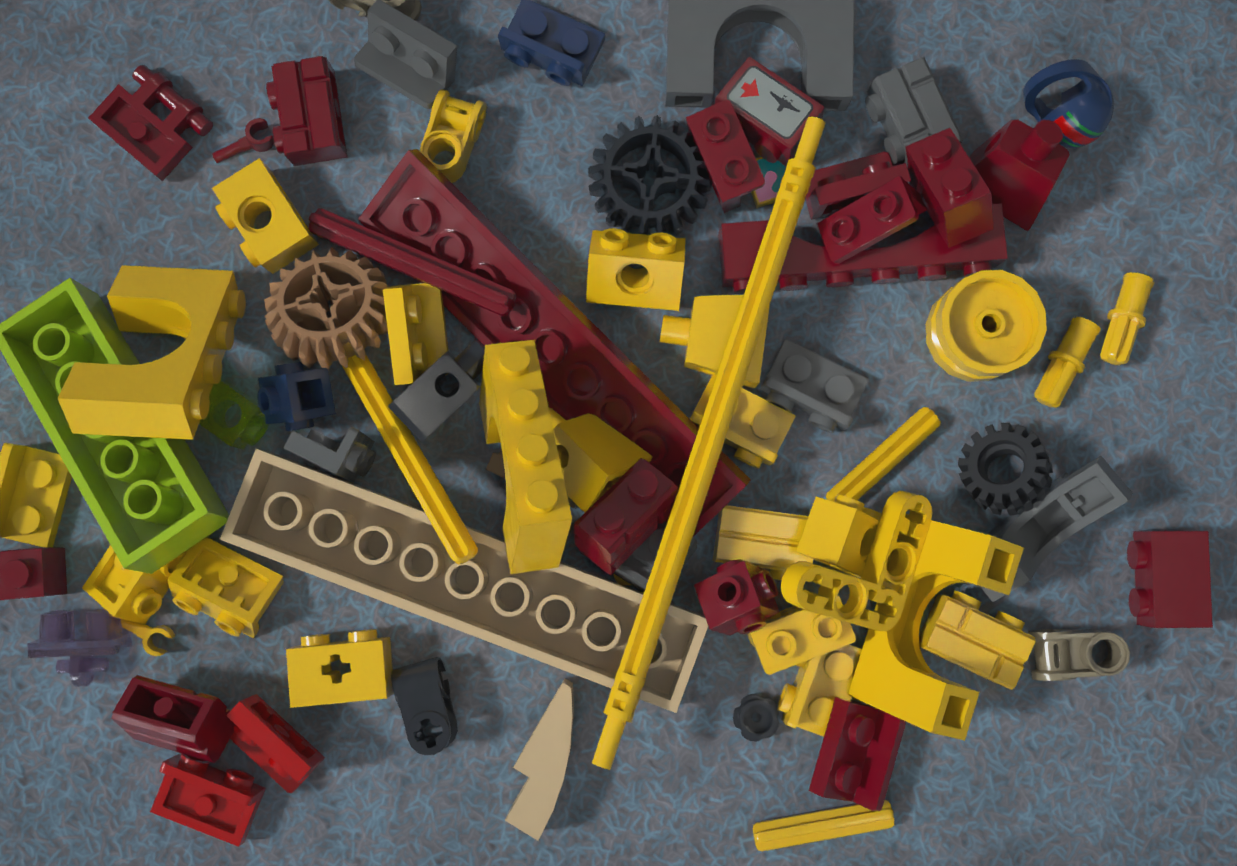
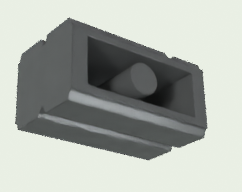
[865,57,963,171]

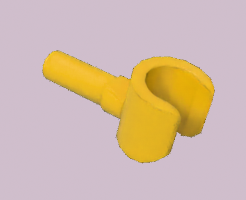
[111,617,175,656]

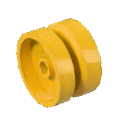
[925,270,1047,382]

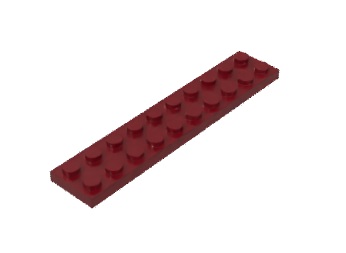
[358,149,751,537]

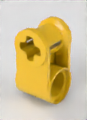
[420,89,487,183]

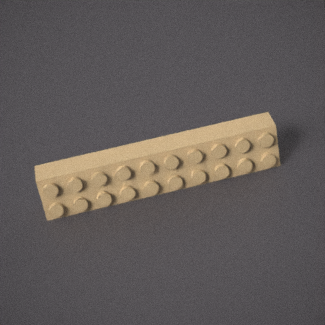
[220,449,708,713]

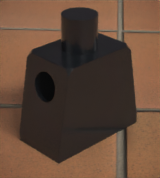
[388,339,485,442]

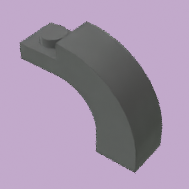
[981,456,1133,602]

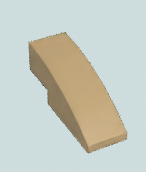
[505,678,574,841]

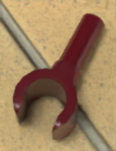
[212,118,275,163]

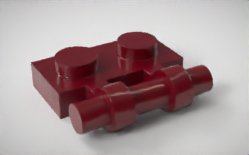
[88,65,213,181]

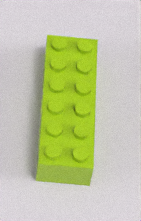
[0,278,229,574]

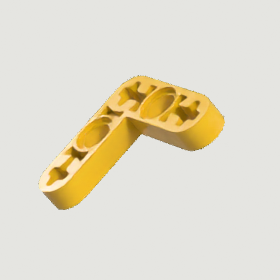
[781,491,932,631]

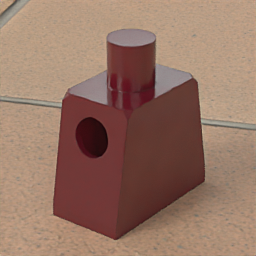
[969,119,1070,232]

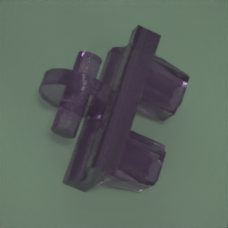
[27,608,132,687]

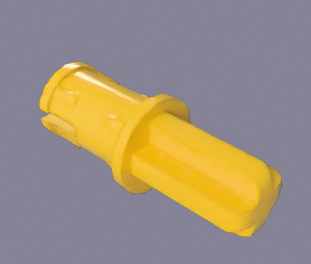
[1100,272,1154,366]
[1034,317,1101,408]

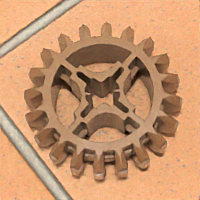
[264,247,390,370]

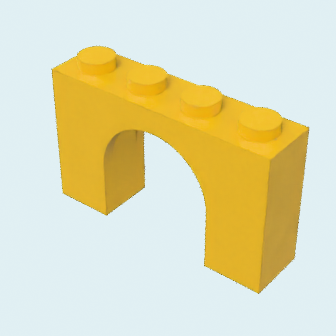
[58,265,246,440]
[479,340,572,574]
[848,514,1024,741]

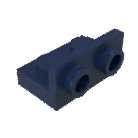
[498,0,605,86]

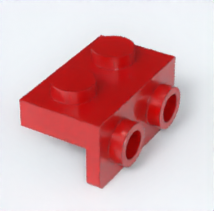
[150,754,266,847]

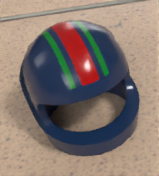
[1023,59,1114,148]

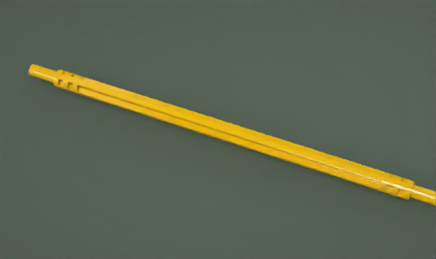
[592,117,826,770]

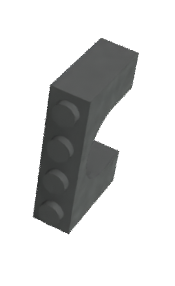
[665,0,854,111]

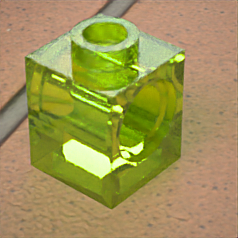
[199,378,269,450]

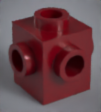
[694,559,780,636]

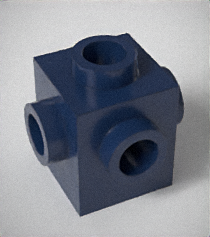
[257,362,336,431]

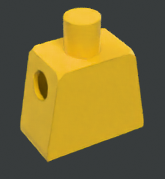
[660,295,770,388]
[549,408,653,512]

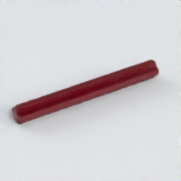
[308,208,516,316]

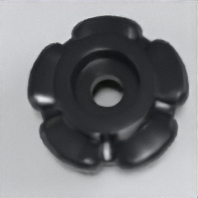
[733,694,779,742]

